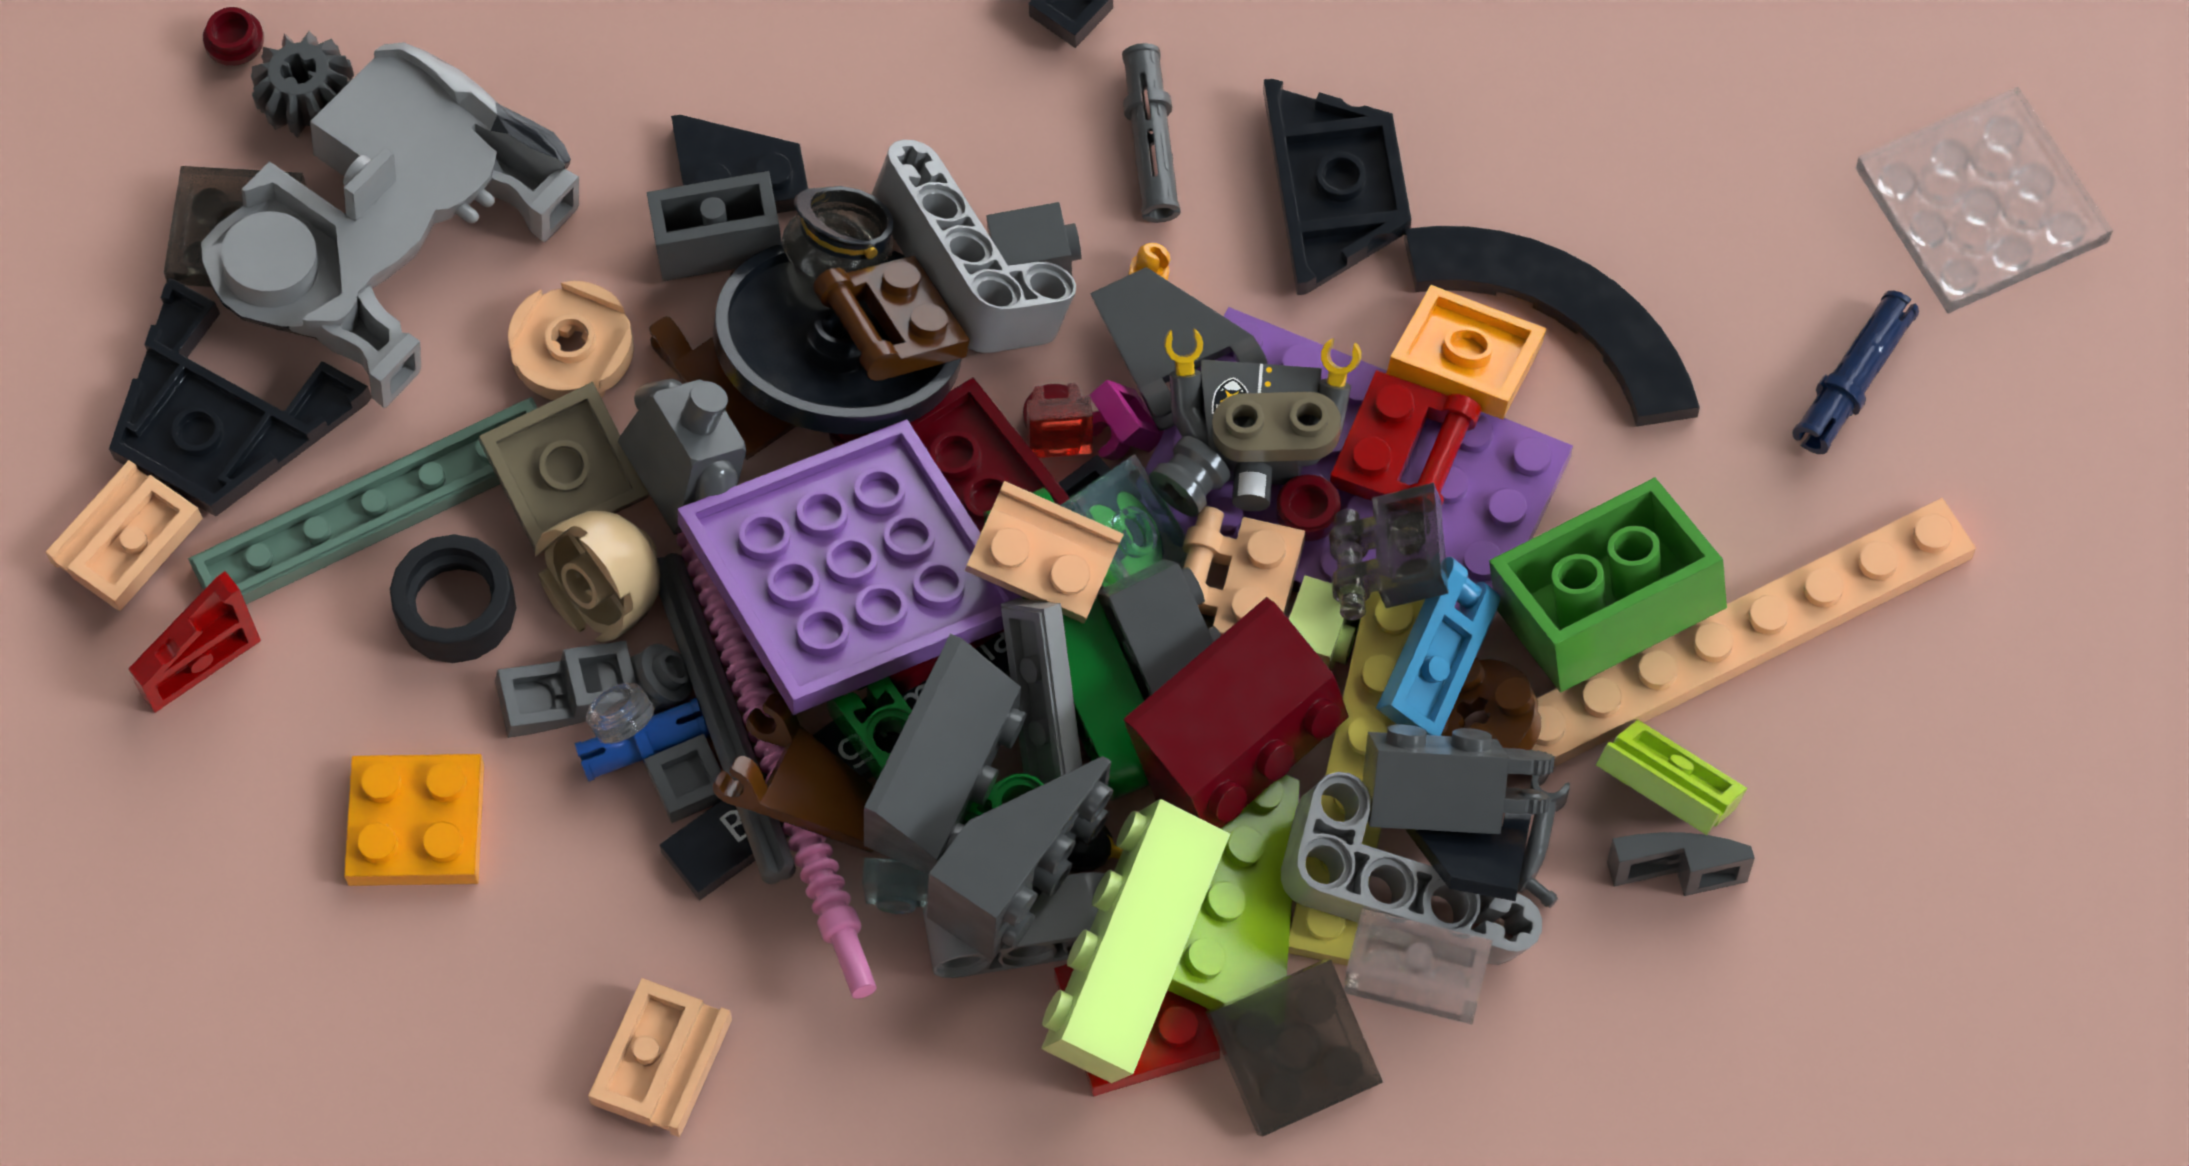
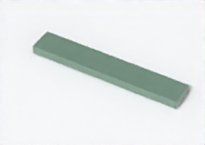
[188,397,538,604]

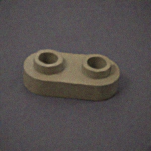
[1212,392,1341,462]

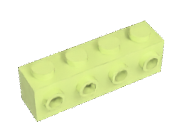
[1041,799,1230,1083]

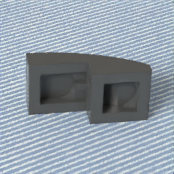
[495,641,640,738]
[1607,832,1755,896]

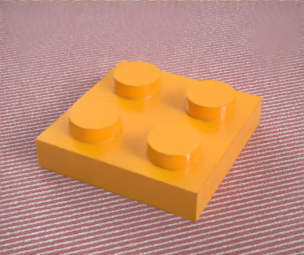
[1386,285,1547,420]
[344,754,484,886]

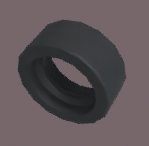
[390,534,517,663]

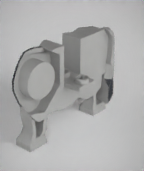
[201,42,579,408]

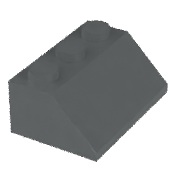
[864,633,1027,875]

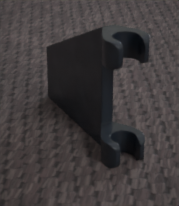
[1405,813,1532,901]

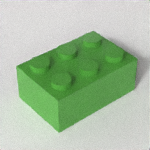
[1489,477,1727,693]

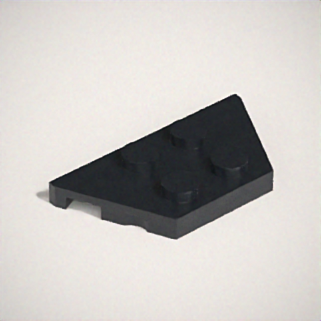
[1263,79,1412,295]

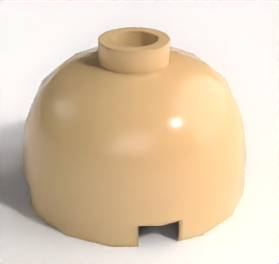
[535,511,660,643]

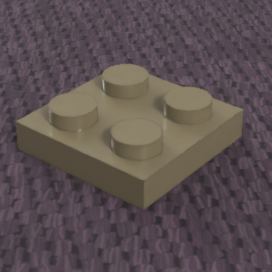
[478,382,649,551]

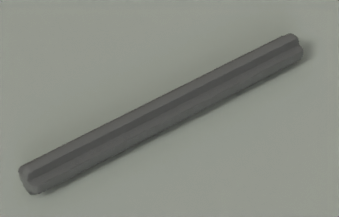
[657,553,796,884]

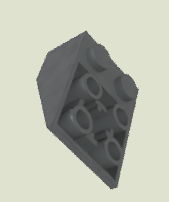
[927,756,1113,961]

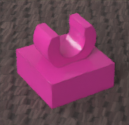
[1081,380,1164,461]

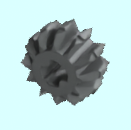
[251,31,354,138]

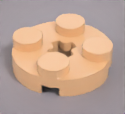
[508,281,634,400]

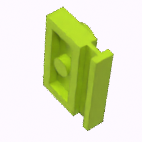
[1596,720,1747,835]

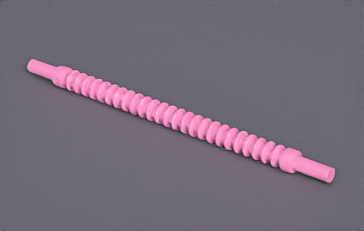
[676,532,877,999]

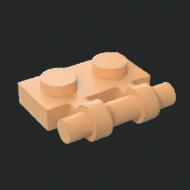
[1182,506,1305,635]

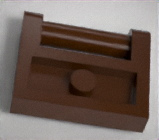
[813,255,970,381]

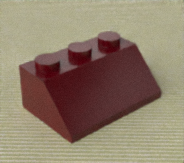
[1123,597,1349,829]

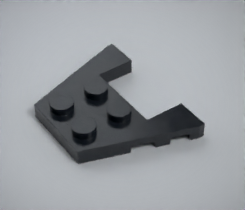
[109,278,372,517]

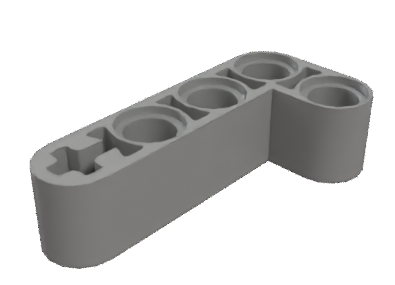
[872,139,1076,353]
[1281,772,1542,965]

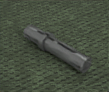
[1122,43,1181,223]

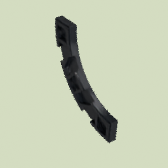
[1404,226,1700,427]

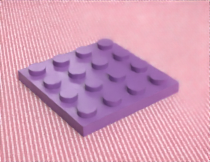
[678,419,1023,715]

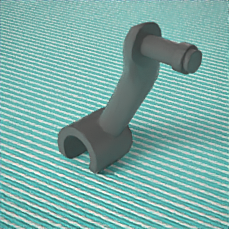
[1518,774,1570,908]

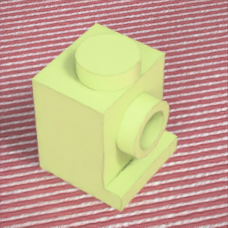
[1289,575,1366,671]

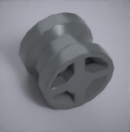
[1149,436,1230,517]

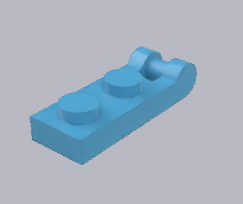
[1376,557,1500,736]

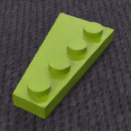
[1167,774,1300,1039]

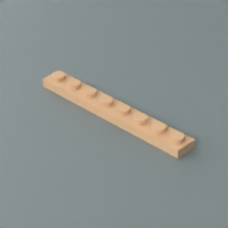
[1530,498,1976,778]

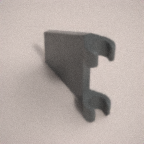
[1090,267,1267,431]

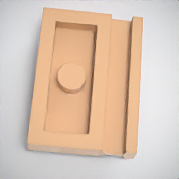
[45,460,203,611]
[965,481,1124,624]
[588,978,732,1138]

